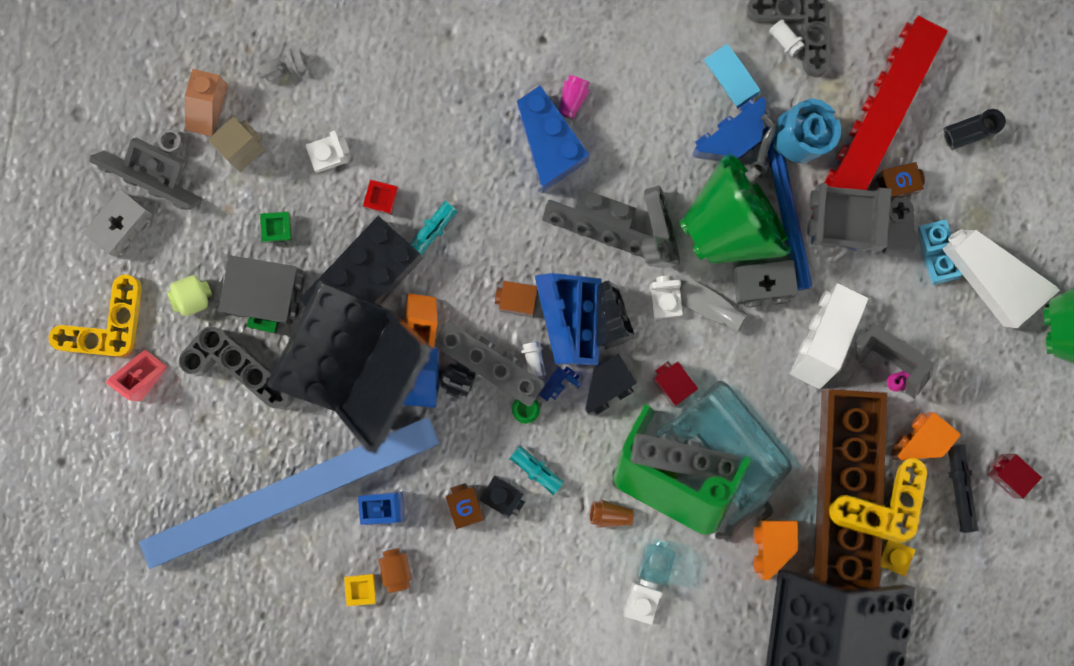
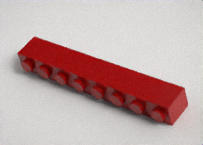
[810,15,948,219]

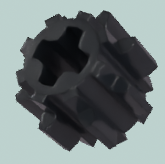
[440,362,476,399]

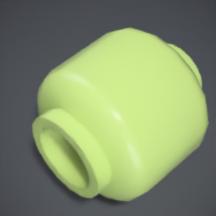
[166,275,212,316]

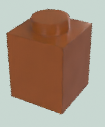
[495,281,538,317]

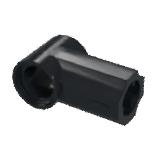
[943,108,1006,151]

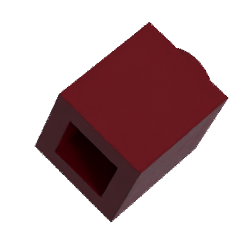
[652,361,698,407]
[987,454,1043,499]

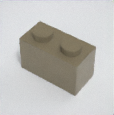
[208,116,265,172]

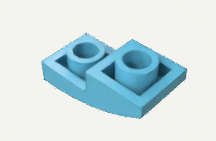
[704,44,761,109]
[918,220,962,285]

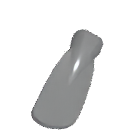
[681,279,748,333]

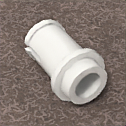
[769,20,804,56]
[521,341,547,377]

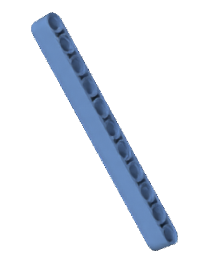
[138,417,440,569]

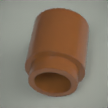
[378,548,412,593]

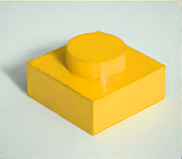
[881,539,916,576]
[344,573,377,606]

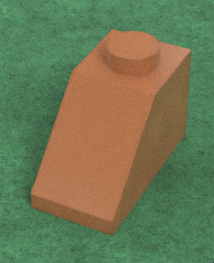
[185,69,228,137]

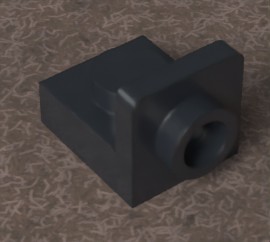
[479,475,526,519]

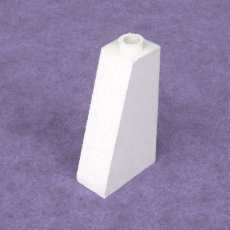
[943,229,1060,328]

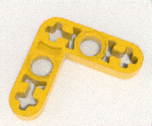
[48,274,142,357]
[829,458,927,543]

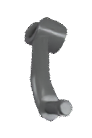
[750,114,778,178]
[715,500,774,542]

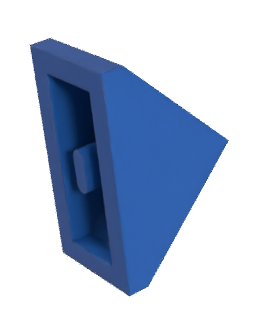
[358,491,405,525]

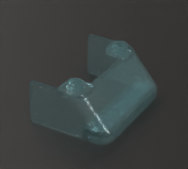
[656,381,792,525]

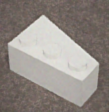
[789,283,869,389]

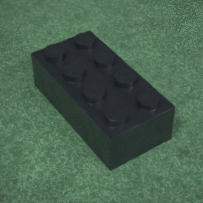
[299,215,423,306]

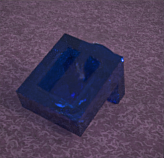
[538,366,582,402]

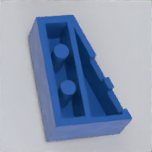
[517,85,589,193]
[535,273,602,366]

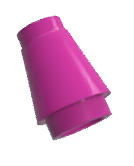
[559,75,590,119]

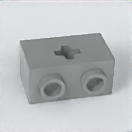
[82,189,154,258]

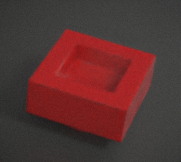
[363,179,399,215]

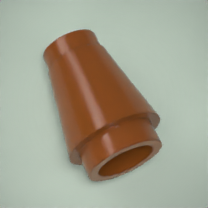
[589,499,634,528]

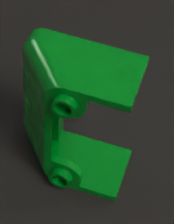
[614,404,753,535]

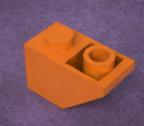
[404,293,437,348]
[890,412,961,460]
[753,520,798,580]

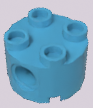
[773,98,841,164]

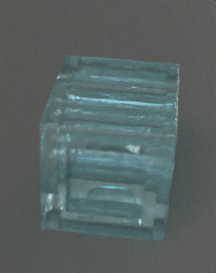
[637,539,676,586]

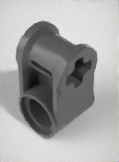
[881,198,916,254]

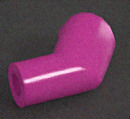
[886,371,910,392]

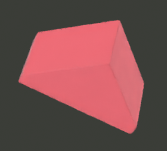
[106,350,167,402]

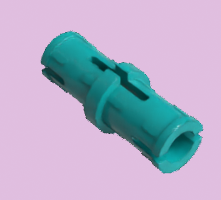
[409,200,458,255]
[509,445,565,496]

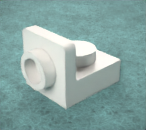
[306,130,350,173]
[650,276,683,319]
[624,579,663,625]

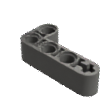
[179,326,294,409]

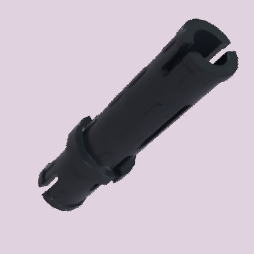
[948,444,979,533]

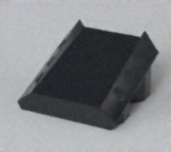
[597,280,634,349]

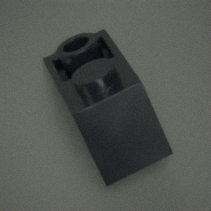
[584,354,637,416]

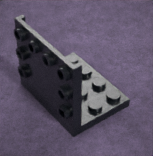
[266,280,432,454]
[766,569,915,666]

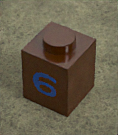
[876,162,925,201]
[445,483,485,529]

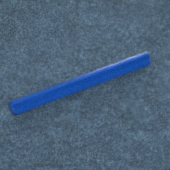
[763,126,812,290]

